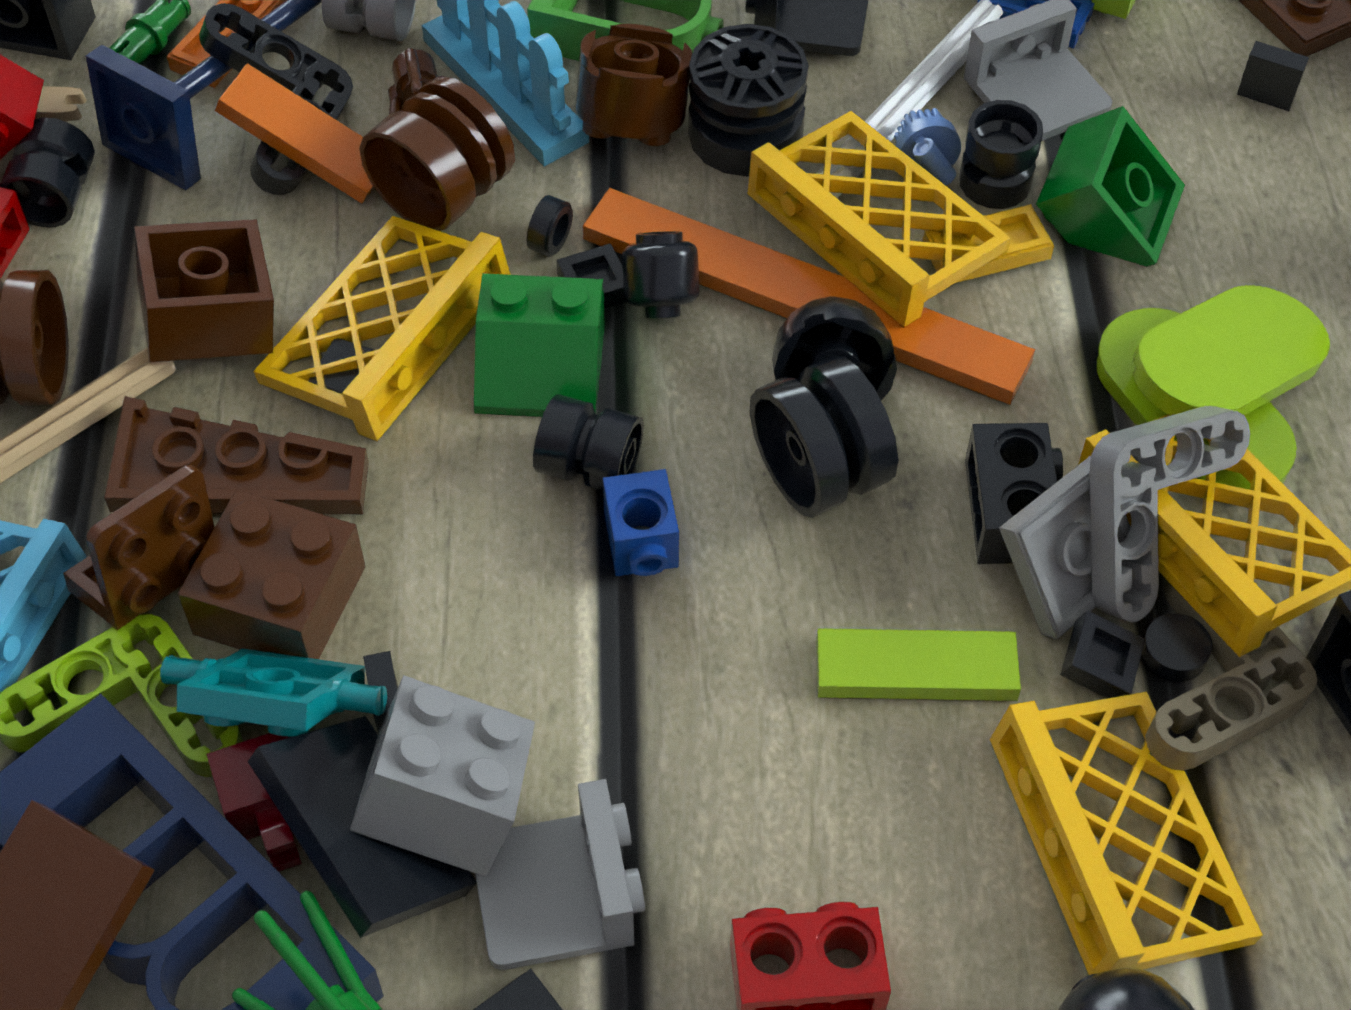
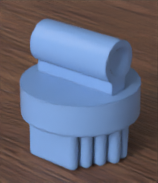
[894,108,961,186]

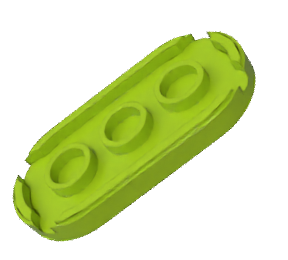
[1132,285,1330,416]
[1097,308,1297,490]

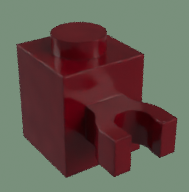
[206,733,302,872]

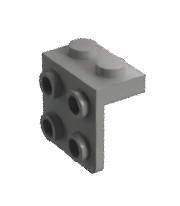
[964,0,1112,141]
[475,779,645,970]

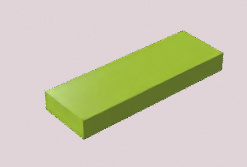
[816,628,1021,701]

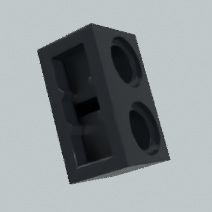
[965,423,1063,564]

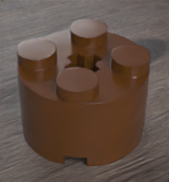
[575,24,692,146]

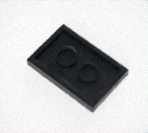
[248,716,477,938]

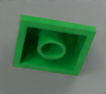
[1036,106,1185,267]
[474,273,605,417]

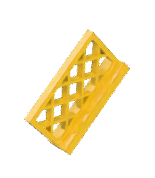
[747,111,1011,327]
[253,216,511,441]
[1078,414,1351,657]
[989,691,1263,975]

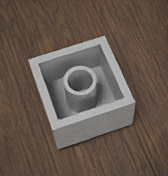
[350,675,535,877]

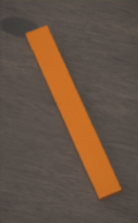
[583,188,1035,405]

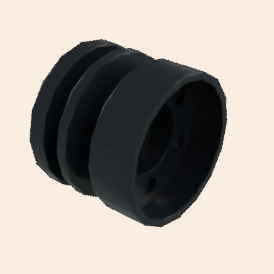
[688,24,809,177]

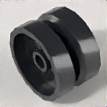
[749,355,899,518]

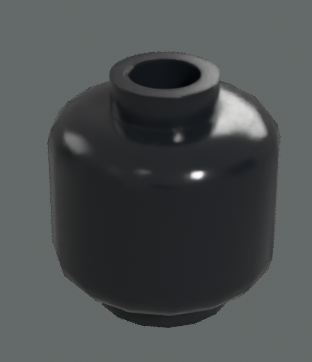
[622,231,700,318]

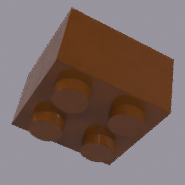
[134,219,274,362]
[178,489,366,659]

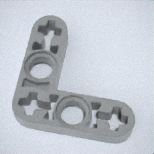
[1090,406,1250,622]

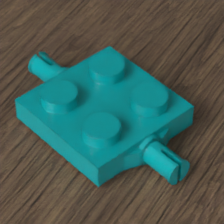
[160,648,388,736]

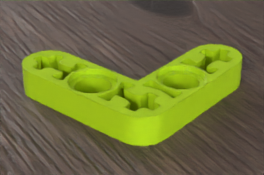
[0,614,243,777]

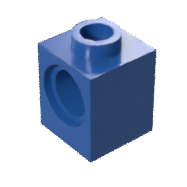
[603,469,679,576]

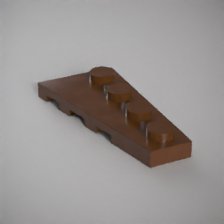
[104,396,369,515]

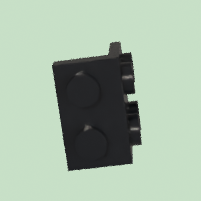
[745,0,869,56]

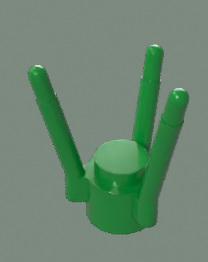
[232,890,382,1010]

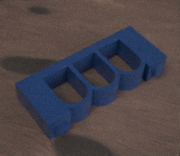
[0,694,384,1010]

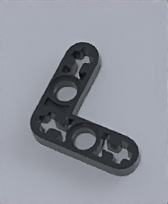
[199,3,353,195]

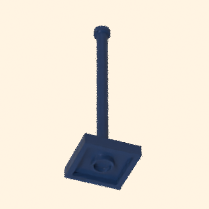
[86,0,322,191]

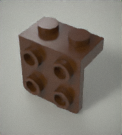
[63,465,215,630]

